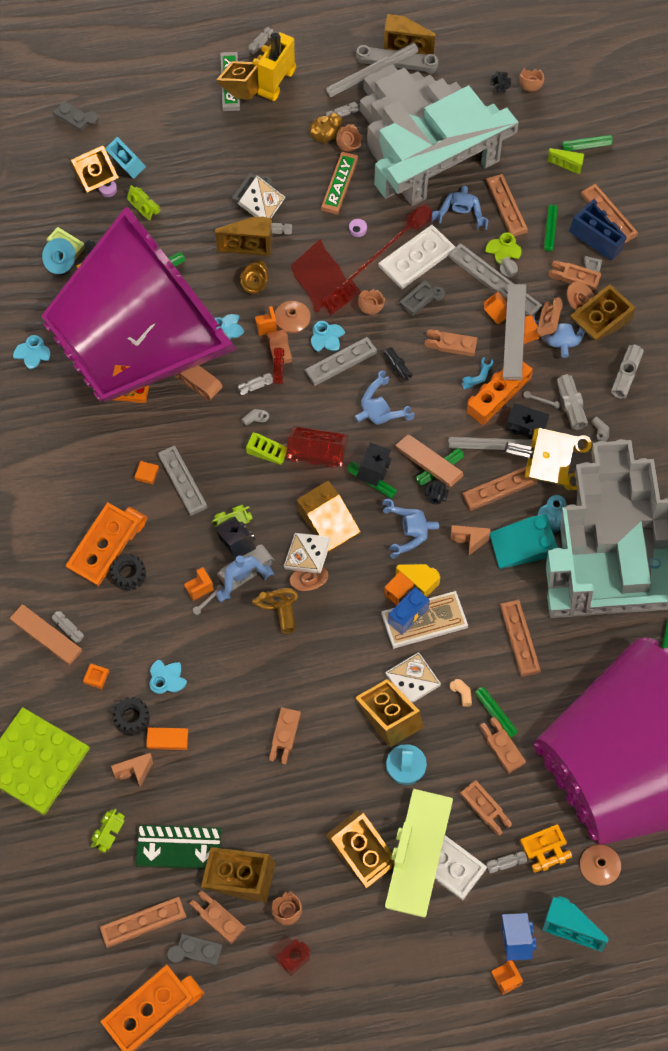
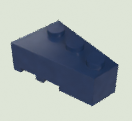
[569,199,627,261]

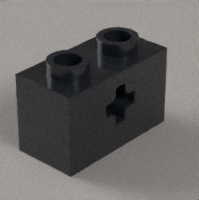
[506,403,550,440]
[356,442,392,487]
[215,516,256,559]

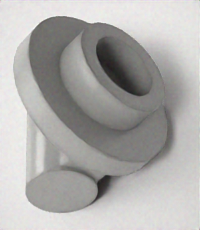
[500,257,518,278]

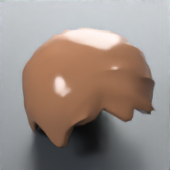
[519,68,545,92]
[336,124,362,152]
[358,289,385,315]
[272,891,302,925]

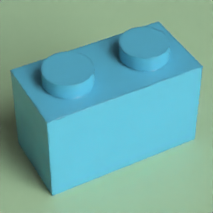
[105,137,146,179]

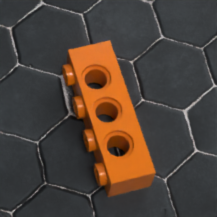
[467,362,533,426]

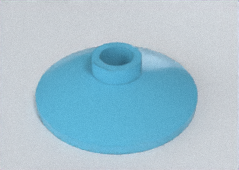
[42,238,76,274]

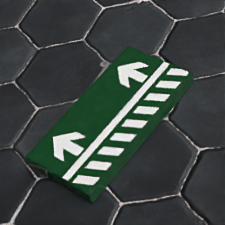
[136,825,222,869]

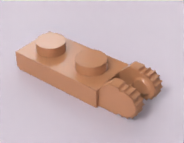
[548,261,601,291]
[537,297,563,336]
[424,329,477,356]
[269,707,301,764]
[479,717,526,774]
[460,780,512,836]
[189,890,245,944]

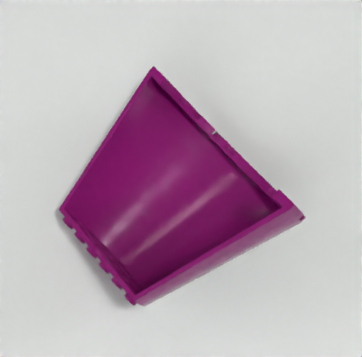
[42,207,237,402]
[533,637,668,845]

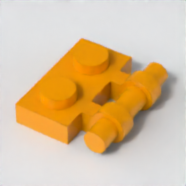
[520,824,572,873]

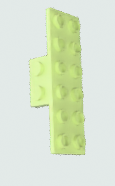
[385,789,453,918]

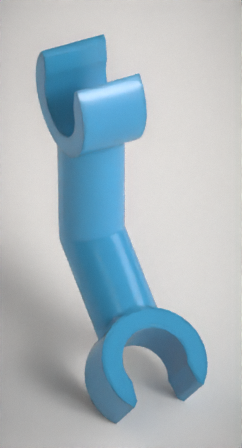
[461,357,493,389]

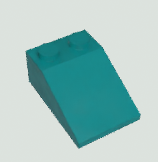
[490,514,557,569]
[542,896,609,952]

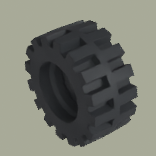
[110,554,146,591]
[113,697,150,736]

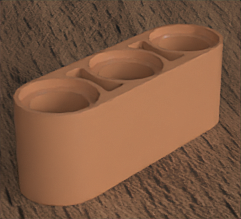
[174,366,223,401]

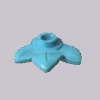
[214,314,244,339]
[311,321,345,352]
[13,335,50,369]
[538,495,568,533]
[150,660,187,694]

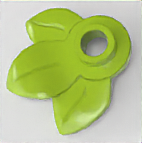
[485,233,521,265]

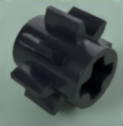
[490,71,511,93]
[425,481,449,505]

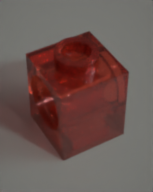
[277,939,310,976]

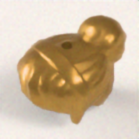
[309,113,343,145]
[240,260,268,295]

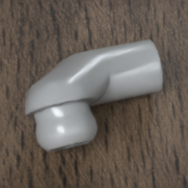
[241,409,269,426]
[591,417,609,441]

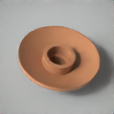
[567,282,594,311]
[275,301,310,333]
[290,567,328,591]
[580,845,621,886]

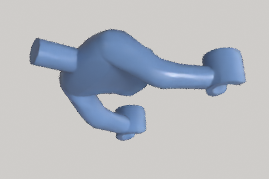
[431,186,488,230]
[533,316,585,358]
[354,371,415,425]
[382,499,439,559]
[216,556,275,603]

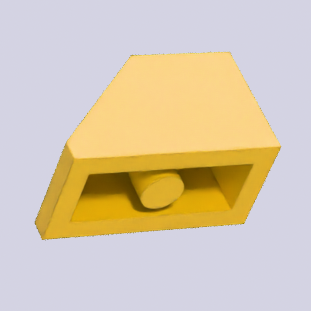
[396,564,441,597]

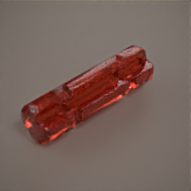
[273,348,284,384]

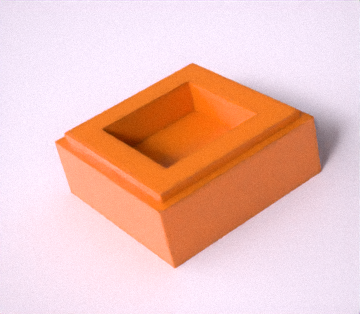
[135,461,159,485]
[83,664,109,689]

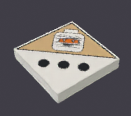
[237,176,285,218]
[284,533,331,574]
[385,652,441,703]

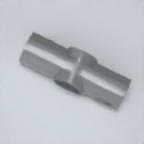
[611,344,644,399]
[556,374,588,430]

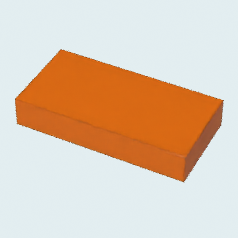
[147,728,188,750]

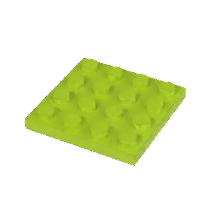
[0,707,90,815]

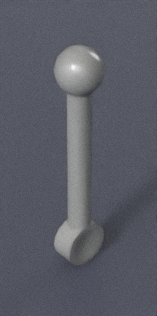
[523,391,560,409]
[193,585,224,615]

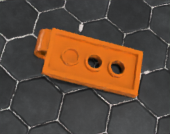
[66,502,147,587]
[100,965,204,1051]

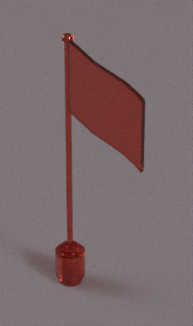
[291,204,433,312]

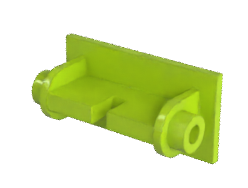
[127,185,160,221]
[211,505,252,527]
[90,809,125,853]

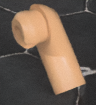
[450,679,472,706]

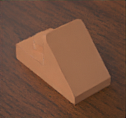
[266,330,292,366]
[450,525,490,555]
[111,753,153,787]

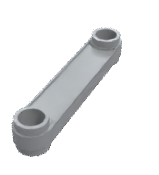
[356,45,438,74]

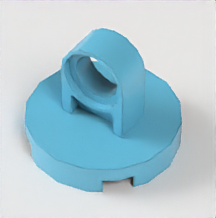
[386,744,427,785]

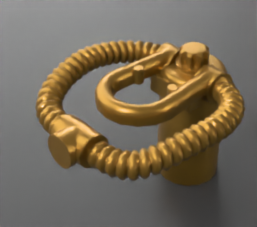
[252,588,298,634]

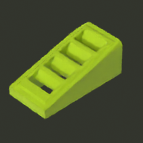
[547,148,584,174]
[246,432,289,465]

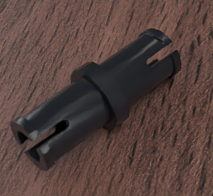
[383,347,413,382]

